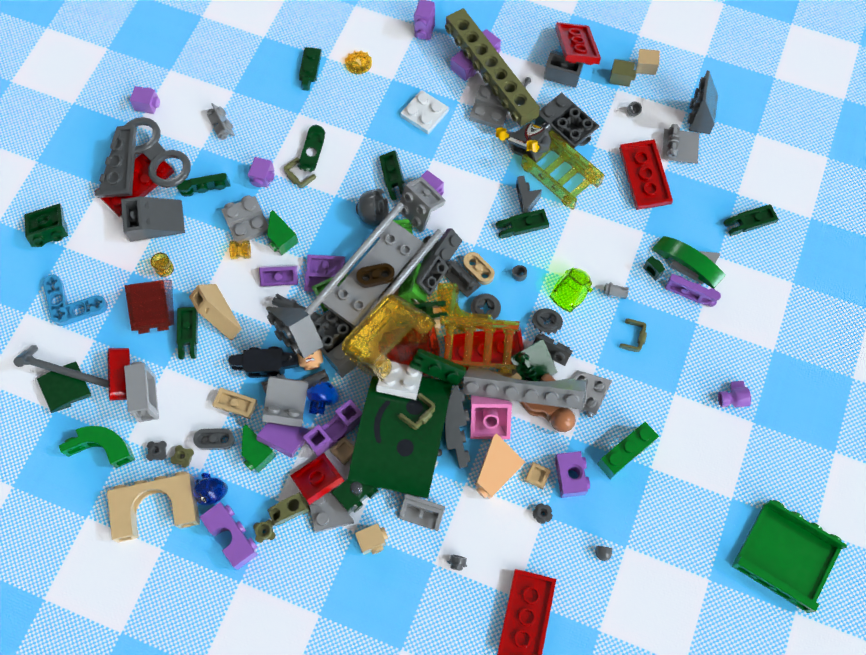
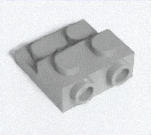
[469,84,509,128]
[221,195,268,246]

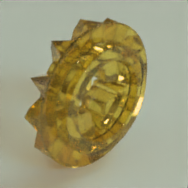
[345,50,372,74]

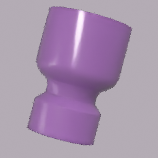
[718,381,751,408]

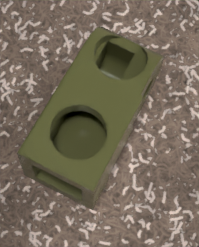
[268,492,311,526]

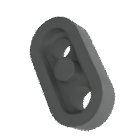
[193,428,235,450]

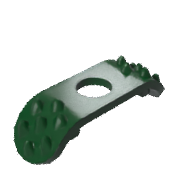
[297,125,326,173]

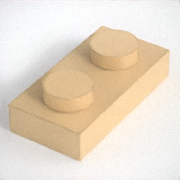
[212,387,258,419]

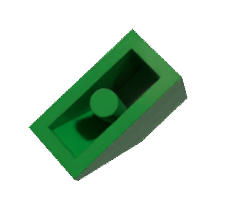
[267,210,299,256]
[241,424,276,473]

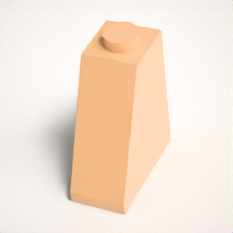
[475,433,526,499]

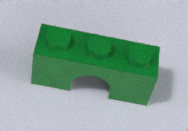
[597,421,659,480]

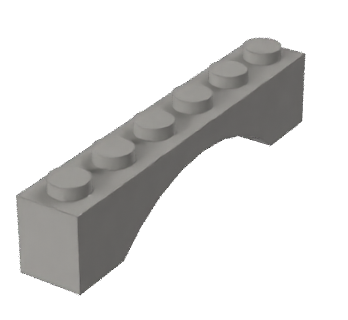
[463,367,587,410]

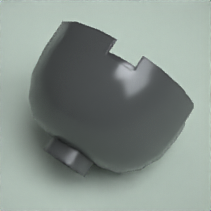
[356,189,389,226]

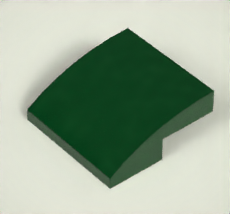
[37,361,91,413]

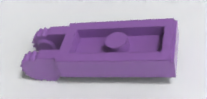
[665,274,721,307]

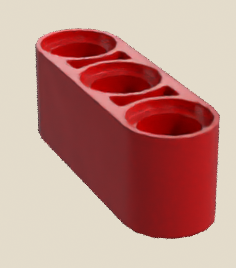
[108,348,130,401]

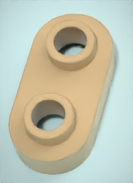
[463,252,495,285]

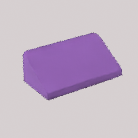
[259,265,298,286]

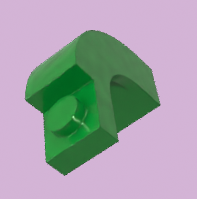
[59,426,136,468]

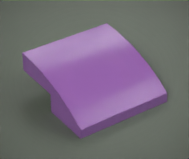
[304,255,345,292]
[257,422,310,458]

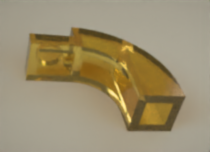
[437,283,494,333]

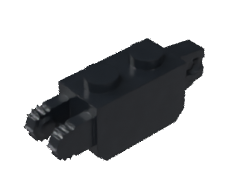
[227,346,299,378]

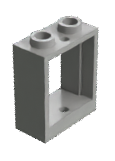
[124,362,159,423]

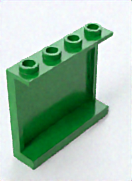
[732,500,848,613]

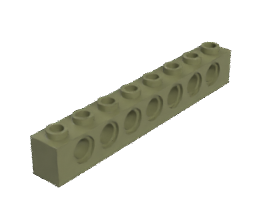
[445,8,540,127]

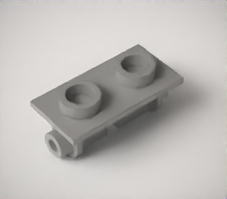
[207,103,235,140]

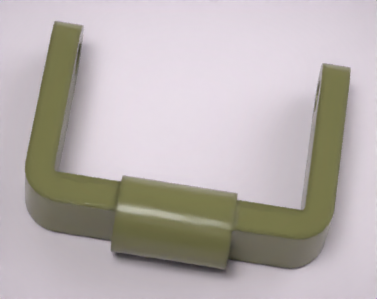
[284,157,316,188]
[619,319,647,352]
[398,393,435,430]

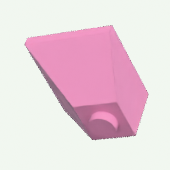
[470,395,512,439]

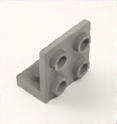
[400,177,446,232]
[262,376,308,427]

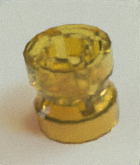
[229,240,251,259]
[150,253,174,277]

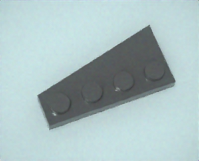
[95,125,137,198]

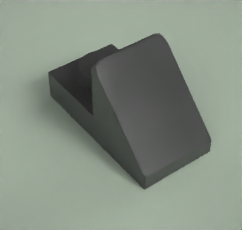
[516,176,542,214]

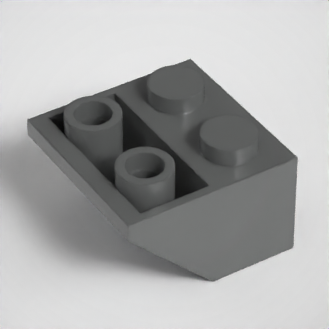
[543,50,584,88]

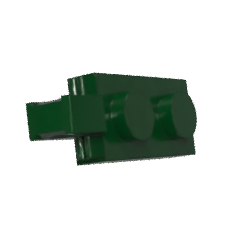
[299,47,322,91]

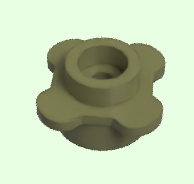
[170,445,194,468]
[253,520,276,543]

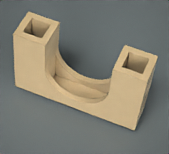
[107,471,200,543]

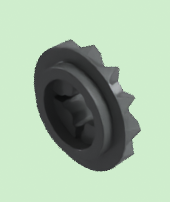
[471,294,501,323]
[532,308,563,335]

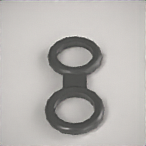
[124,117,191,188]

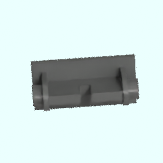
[445,260,481,298]
[533,334,573,366]

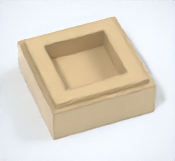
[330,436,354,465]
[524,462,551,490]

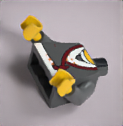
[495,121,551,162]

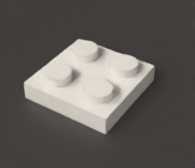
[400,90,449,134]
[376,360,423,400]

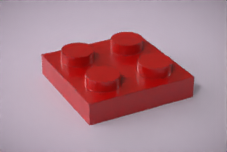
[290,453,344,505]

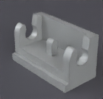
[399,494,445,531]

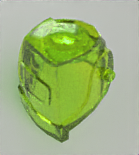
[549,267,593,313]

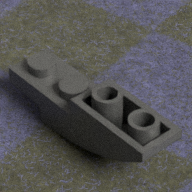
[417,228,463,296]
[445,385,471,469]

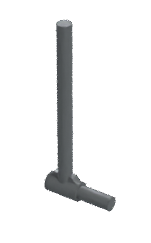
[13,345,108,388]

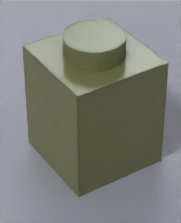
[609,59,637,87]

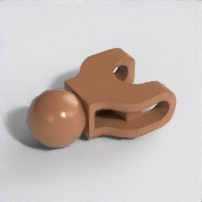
[519,373,576,433]

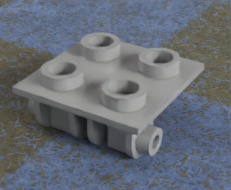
[662,124,700,164]
[573,370,612,418]

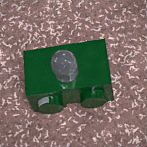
[332,479,379,514]

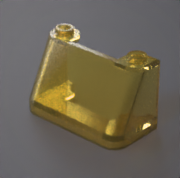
[342,294,436,381]

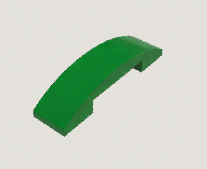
[652,236,726,289]

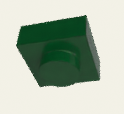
[643,256,665,281]

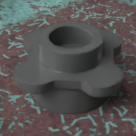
[146,441,167,461]

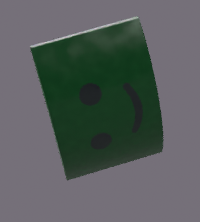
[347,366,452,499]

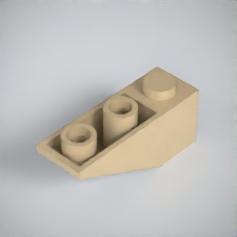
[189,284,242,340]

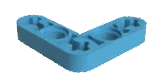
[43,274,108,326]

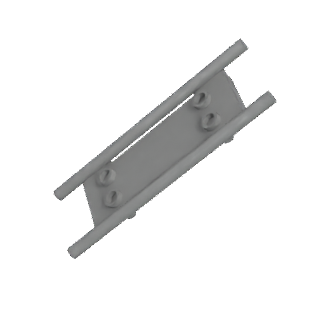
[305,202,443,346]

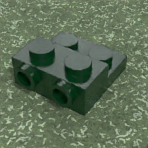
[24,203,68,247]

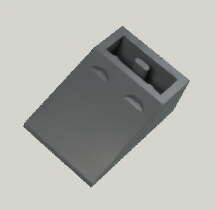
[687,70,718,135]
[535,92,600,148]
[121,196,185,242]
[266,306,324,358]
[313,310,372,377]

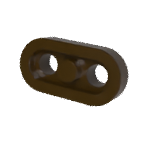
[356,263,395,288]

